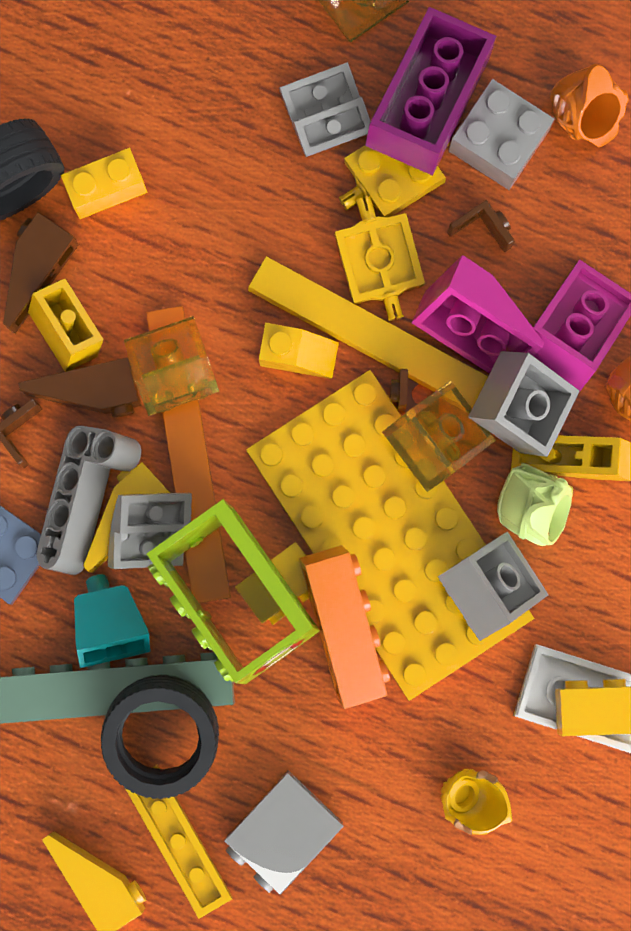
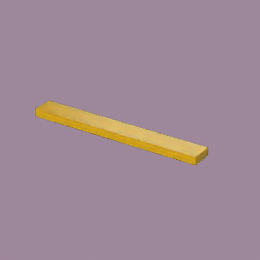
[248,256,488,412]

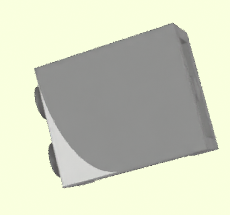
[225,770,344,895]

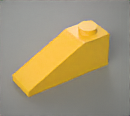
[511,435,631,481]
[83,462,170,573]
[42,831,146,931]

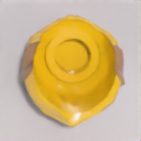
[440,769,512,835]

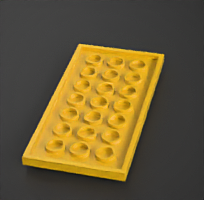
[246,370,535,701]

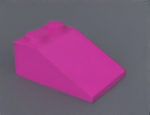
[412,255,544,374]
[533,259,631,392]

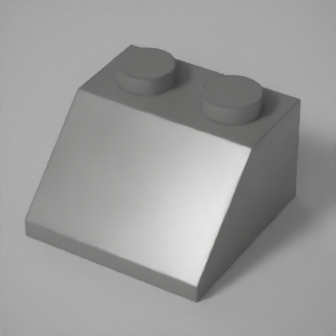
[438,531,549,641]

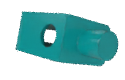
[74,574,151,668]

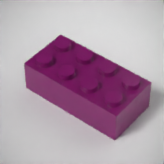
[365,7,497,176]

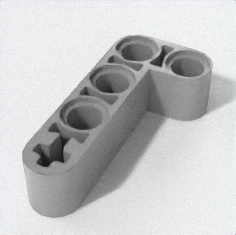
[37,426,142,575]

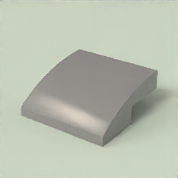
[279,62,371,157]
[108,492,192,569]

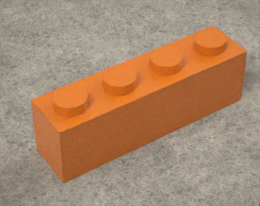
[299,545,390,709]

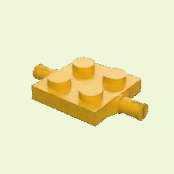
[339,141,451,218]
[334,196,425,321]

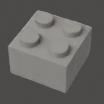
[449,79,554,190]
[468,351,579,457]

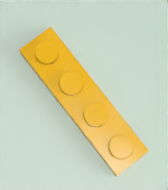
[126,764,233,919]

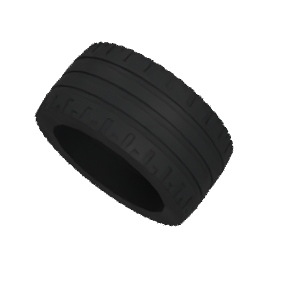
[0,118,64,220]
[101,675,219,799]

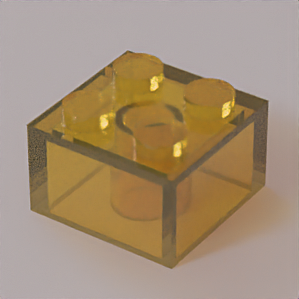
[382,381,496,492]

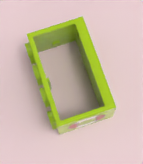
[147,499,320,684]

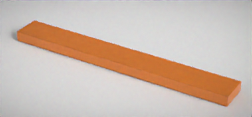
[146,306,231,603]

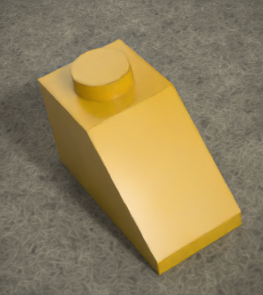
[259,323,339,379]

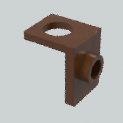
[447,200,515,252]
[390,369,441,414]
[0,399,42,468]

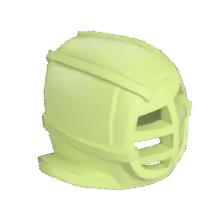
[497,463,573,546]

